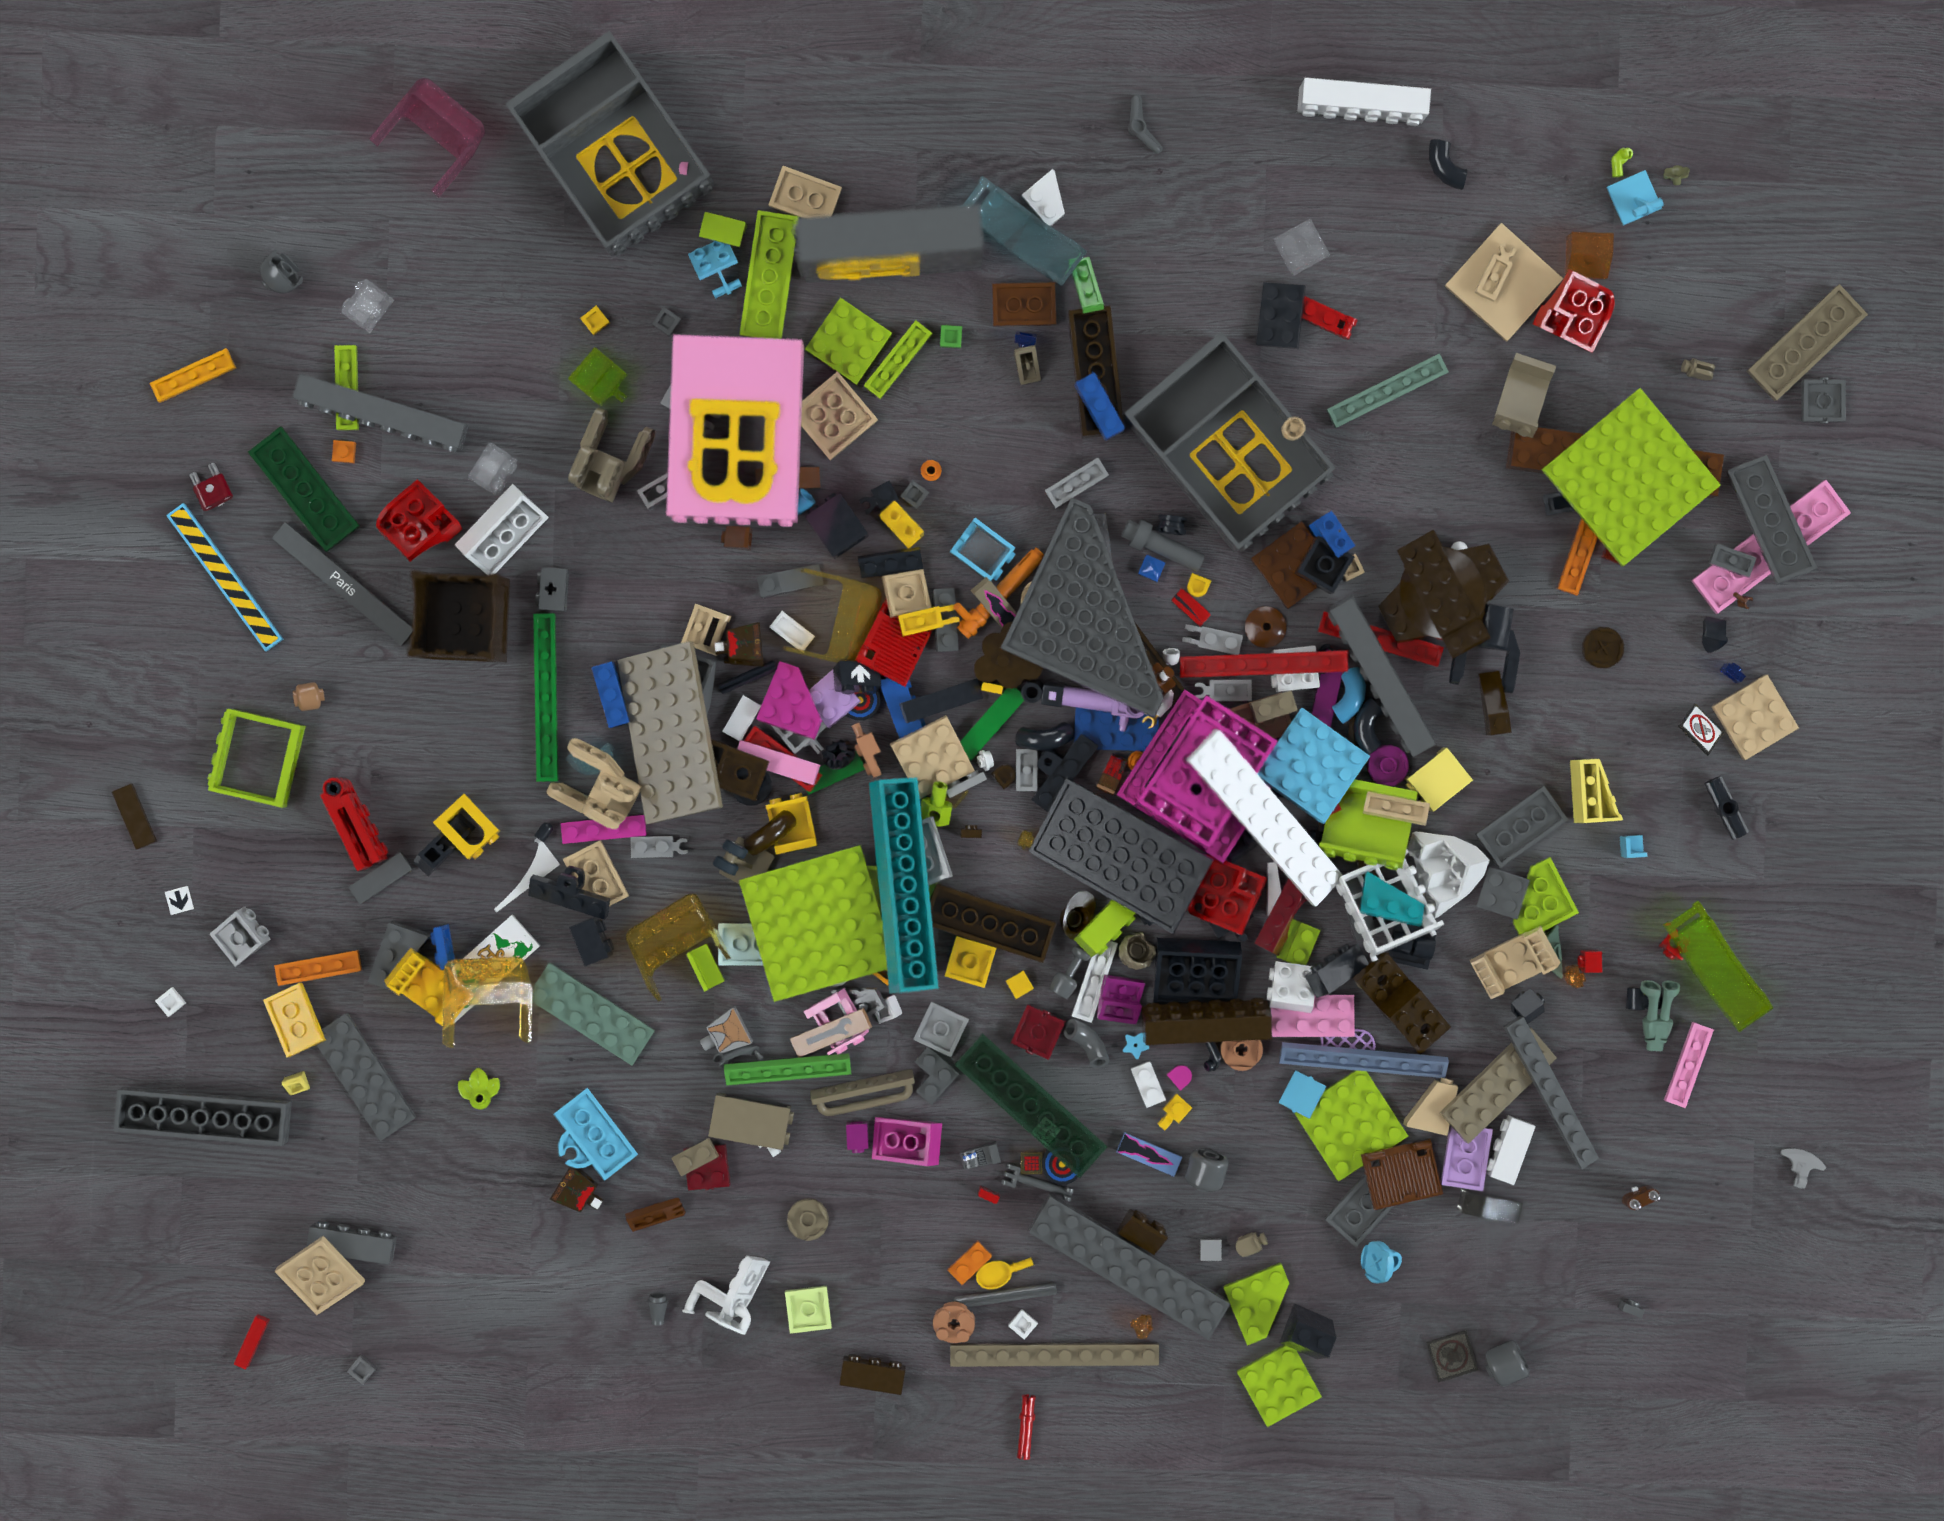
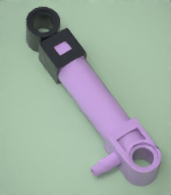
[1021,679,1144,732]

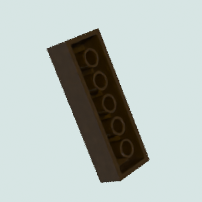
[1068,306,1125,439]
[930,883,1056,963]
[1142,998,1272,1045]

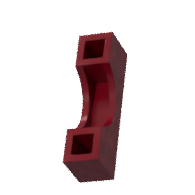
[1255,878,1308,956]

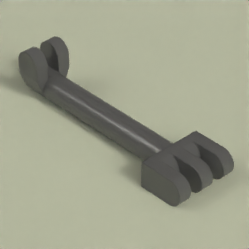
[1001,1163,1074,1202]

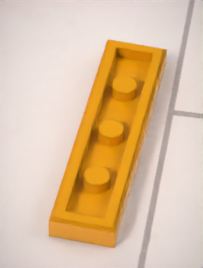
[150,348,236,403]

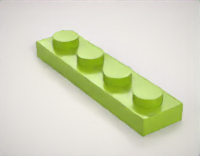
[864,320,932,399]
[335,345,359,431]

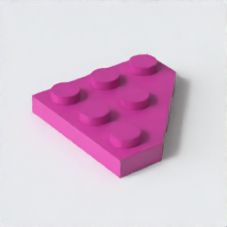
[756,662,822,740]

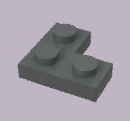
[914,1046,959,1105]

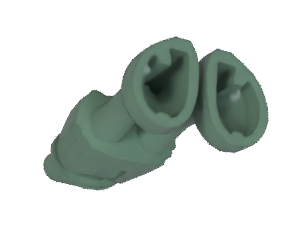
[1640,980,1680,1051]

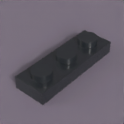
[858,547,923,578]

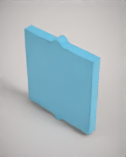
[1279,1070,1326,1119]

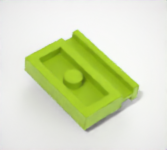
[1276,919,1320,965]

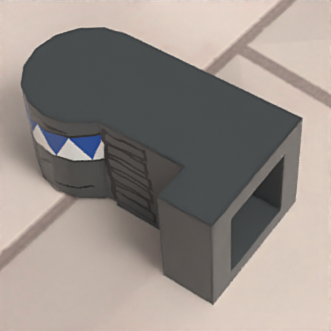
[959,1141,1001,1169]

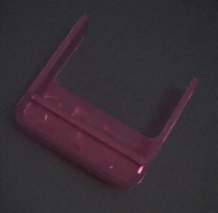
[369,78,485,198]

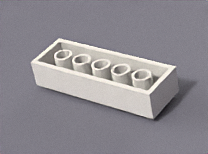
[1297,78,1431,126]

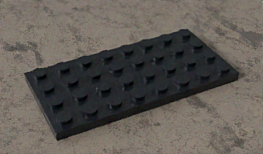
[1028,778,1214,934]

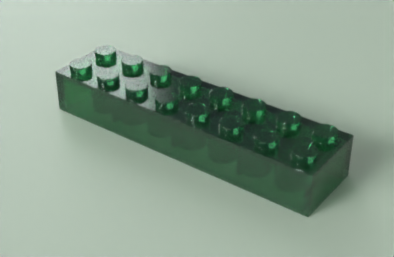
[954,1032,1108,1178]

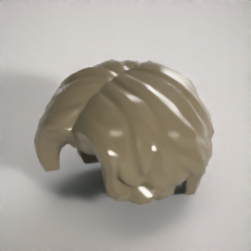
[1118,932,1157,970]

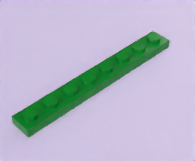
[533,613,559,782]

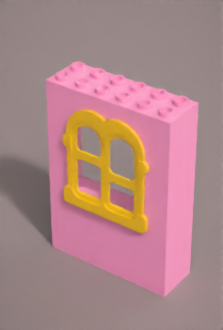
[667,335,804,527]

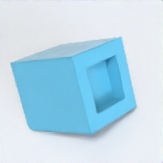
[1620,835,1648,858]

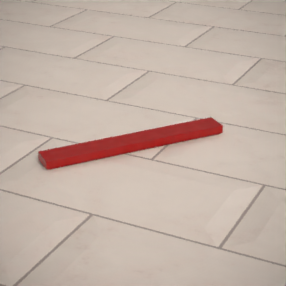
[1180,650,1348,678]

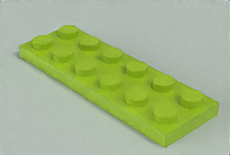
[739,210,800,339]

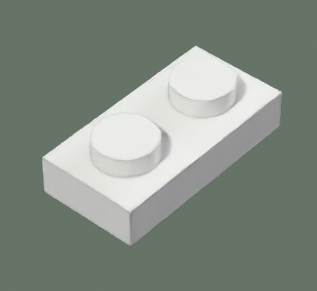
[1130,1061,1166,1108]

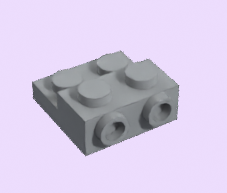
[210,907,271,967]

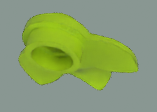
[458,1068,500,1110]

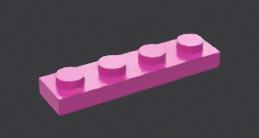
[561,815,647,844]

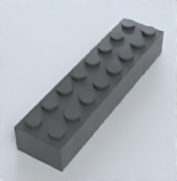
[292,373,469,453]
[1328,594,1436,757]
[114,1087,292,1146]

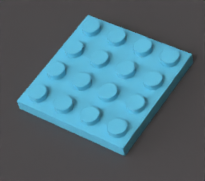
[1257,708,1370,824]

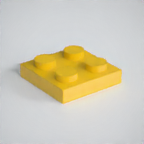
[944,936,996,988]

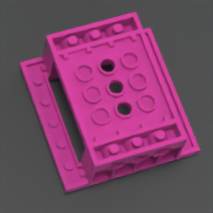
[1116,690,1278,864]

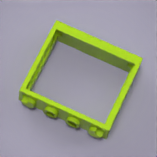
[207,708,306,808]

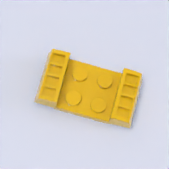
[384,947,475,1029]

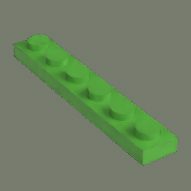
[724,1053,851,1085]

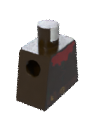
[715,622,764,667]
[550,1167,604,1212]

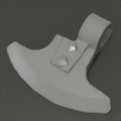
[1781,1149,1826,1189]

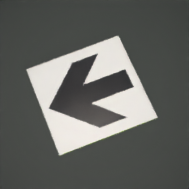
[165,886,194,915]

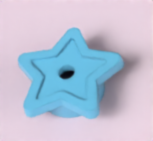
[1122,1032,1149,1059]

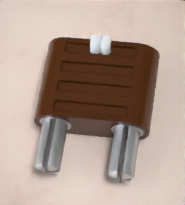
[1622,1185,1660,1210]

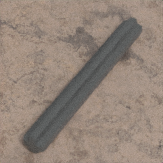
[954,1283,1057,1307]

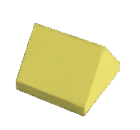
[282,1071,310,1095]

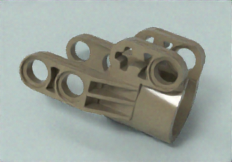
[568,407,656,503]

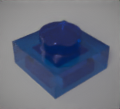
[1014,331,1037,348]
[1719,663,1746,683]

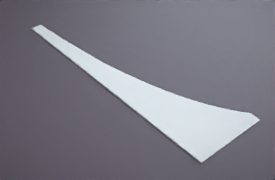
[495,841,560,912]

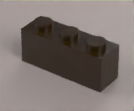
[839,1354,906,1395]

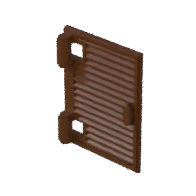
[1361,1139,1443,1210]

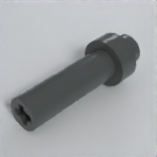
[1121,519,1205,572]

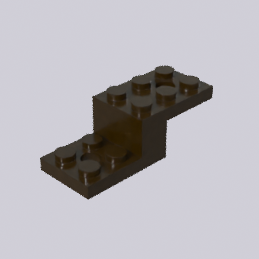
[711,739,770,801]
[1353,951,1451,1055]

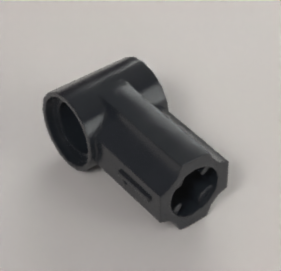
[1626,987,1663,1010]

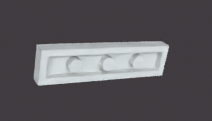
[1071,941,1118,1023]

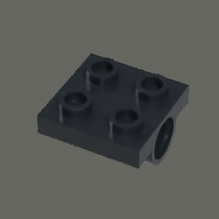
[1388,923,1437,970]

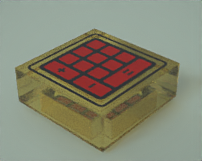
[1021,1152,1042,1174]

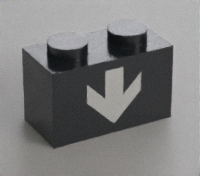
[833,660,881,695]

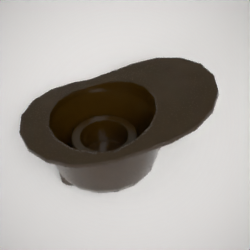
[1060,891,1096,940]

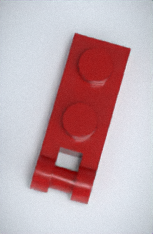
[1302,296,1358,340]

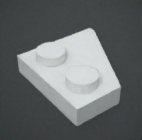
[1022,169,1065,228]

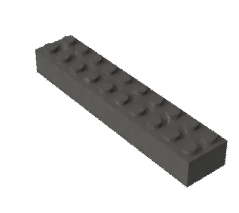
[1028,1193,1230,1340]

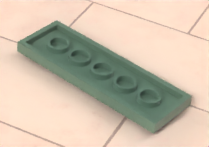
[527,962,655,1065]

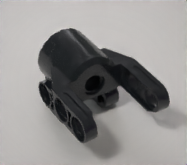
[1449,604,1520,694]

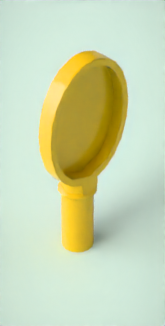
[976,1257,1034,1289]

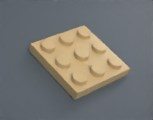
[801,371,878,461]
[1711,674,1799,760]
[890,715,975,799]
[275,1236,365,1315]

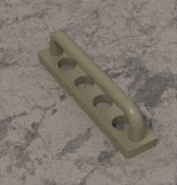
[810,1069,915,1116]

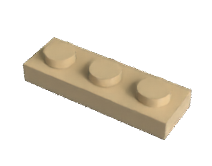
[1363,791,1430,826]

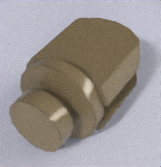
[1681,358,1715,381]
[1236,1232,1268,1257]

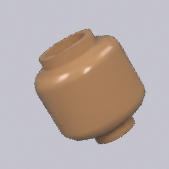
[292,682,325,711]

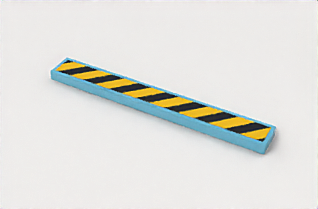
[166,503,284,652]

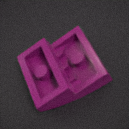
[1097,974,1145,1025]

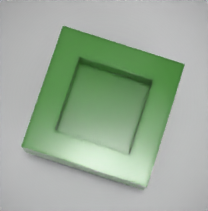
[940,325,962,349]

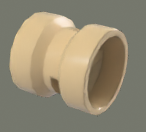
[1281,417,1305,441]

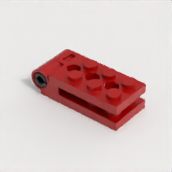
[320,777,388,871]

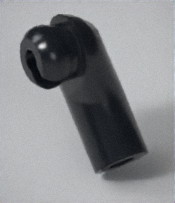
[1204,1042,1222,1072]

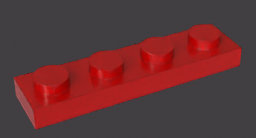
[744,726,822,792]

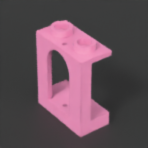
[804,988,869,1055]

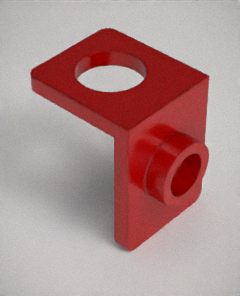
[1659,928,1689,961]

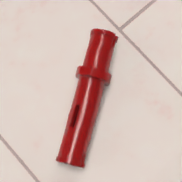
[1017,1394,1036,1460]

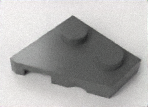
[831,987,888,1017]

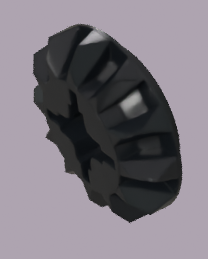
[822,739,855,769]

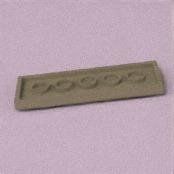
[1746,284,1868,401]
[1440,1027,1556,1144]

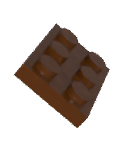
[992,282,1056,327]

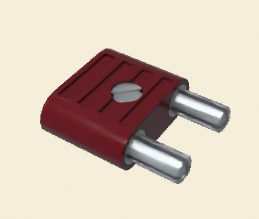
[189,463,233,511]

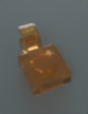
[1564,965,1586,989]

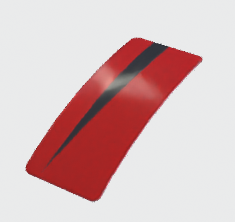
[1171,589,1211,626]

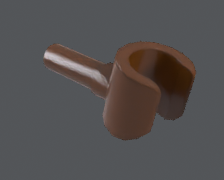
[1733,592,1753,609]

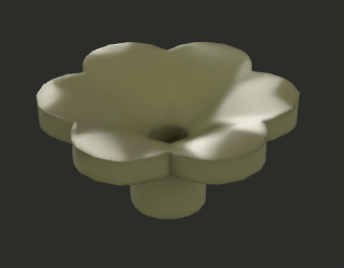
[1663,165,1690,185]

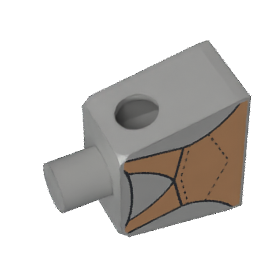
[700,1006,753,1053]

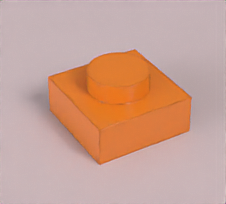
[332,440,356,464]

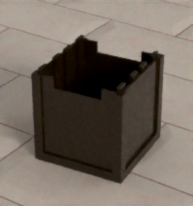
[407,570,510,663]

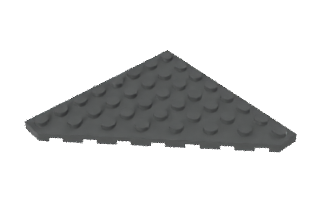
[1001,498,1163,718]

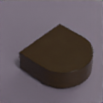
[991,765,1016,790]

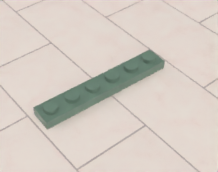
[1326,353,1448,429]

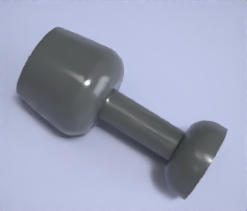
[1049,946,1091,999]

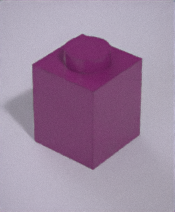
[846,1121,869,1153]

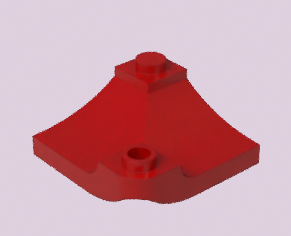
[1532,270,1615,353]
[376,479,463,562]
[1188,854,1267,935]

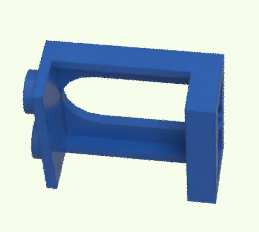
[1308,511,1355,558]

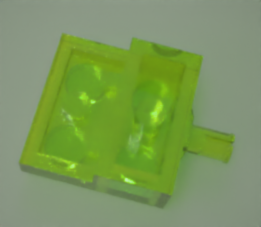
[568,347,628,407]

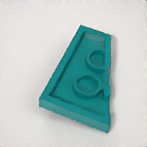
[1359,871,1425,927]

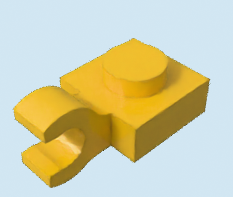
[1157,1094,1192,1130]

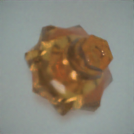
[1131,1314,1154,1339]

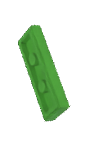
[1069,257,1104,313]

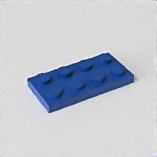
[1074,707,1159,751]

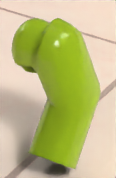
[1611,148,1633,178]

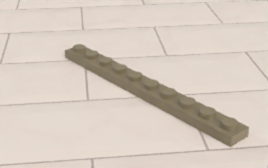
[950,1343,1159,1367]

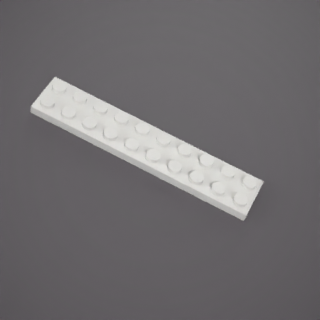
[1187,729,1343,906]

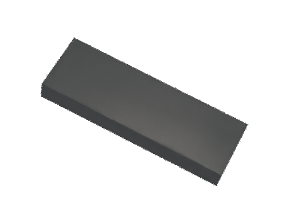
[348,852,413,904]

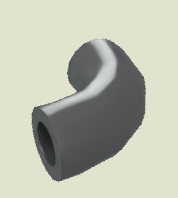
[1064,1019,1110,1068]

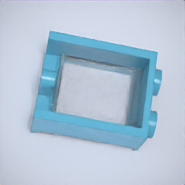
[950,518,1015,581]

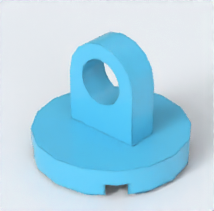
[1361,1241,1402,1284]

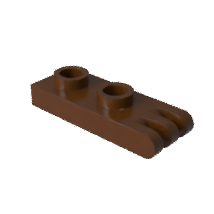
[625,1198,686,1232]

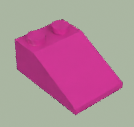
[872,1117,942,1166]

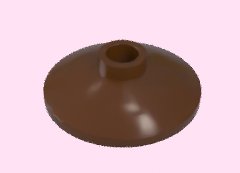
[1245,606,1286,648]

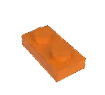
[948,1240,992,1285]

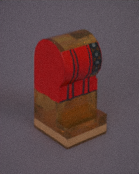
[1095,753,1127,795]

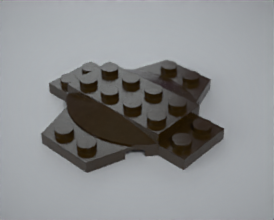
[1378,530,1509,658]

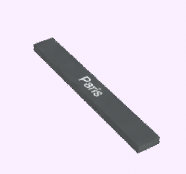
[272,522,413,646]

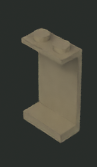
[1492,353,1556,438]
[708,1093,794,1150]

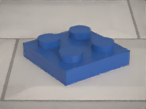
[431,924,456,970]

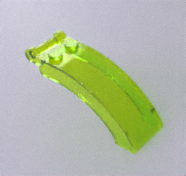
[1663,900,1773,1032]

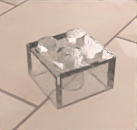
[341,278,394,333]
[467,442,518,495]

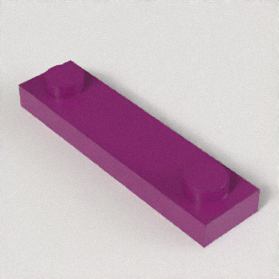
[1311,649,1343,727]

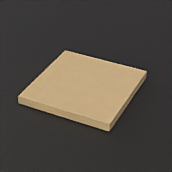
[1445,223,1563,342]

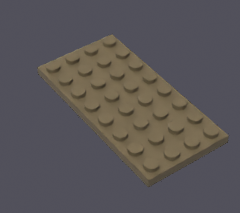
[617,641,723,824]

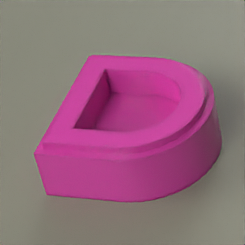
[1167,1065,1192,1091]

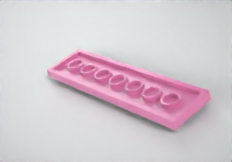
[1691,480,1851,614]

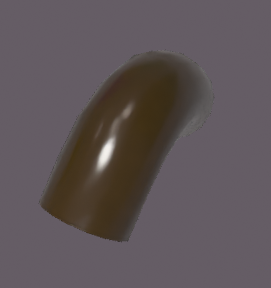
[743,810,796,856]

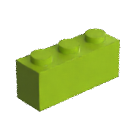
[1074,900,1136,957]

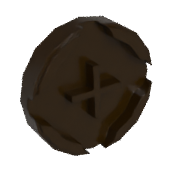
[1582,627,1624,668]

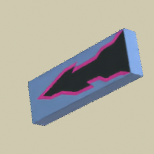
[1116,1132,1182,1176]

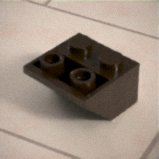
[1117,1209,1169,1255]

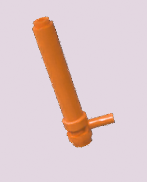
[953,548,1044,639]

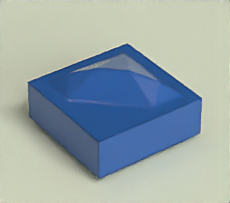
[1138,554,1165,582]

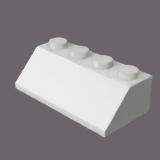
[455,484,549,575]

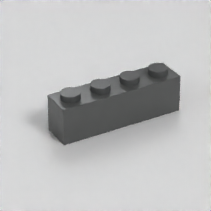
[306,1221,397,1265]

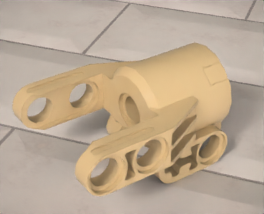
[547,738,642,829]

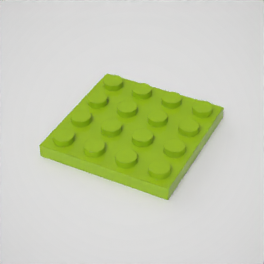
[1294,1070,1408,1182]

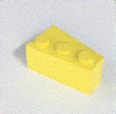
[1570,759,1623,823]

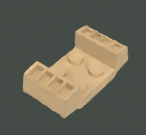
[1470,926,1561,999]

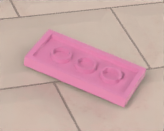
[1270,995,1355,1037]

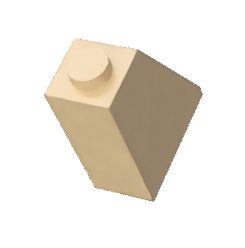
[1403,1078,1458,1136]

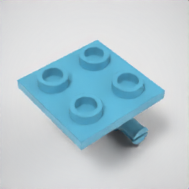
[1606,170,1664,226]
[688,241,742,299]

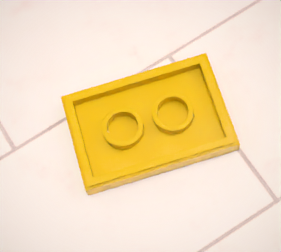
[263,983,326,1058]

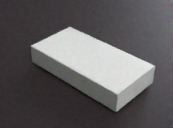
[770,611,815,653]
[722,695,761,741]

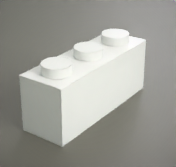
[1486,1115,1536,1185]

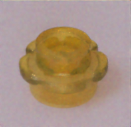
[1017,830,1035,850]

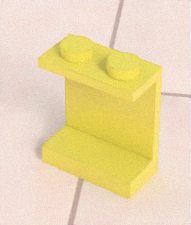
[1404,747,1473,812]

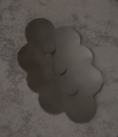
[974,622,1044,689]

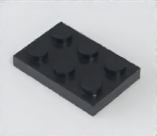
[1256,282,1306,349]

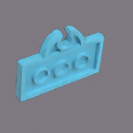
[553,1088,638,1181]

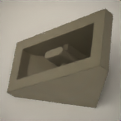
[1013,345,1041,385]

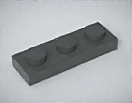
[932,588,959,652]

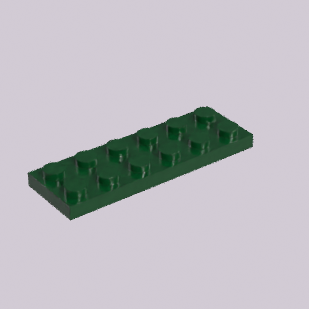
[248,426,360,552]

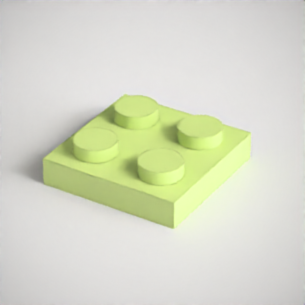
[785,1285,832,1333]

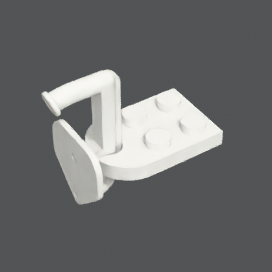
[682,1256,770,1335]

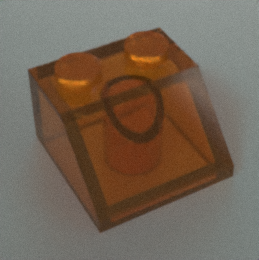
[1565,232,1614,279]

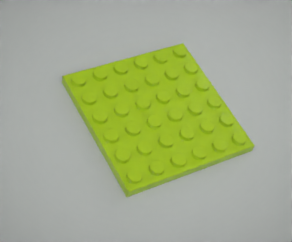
[1542,388,1720,567]
[739,845,887,1002]

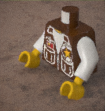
[1142,662,1176,729]

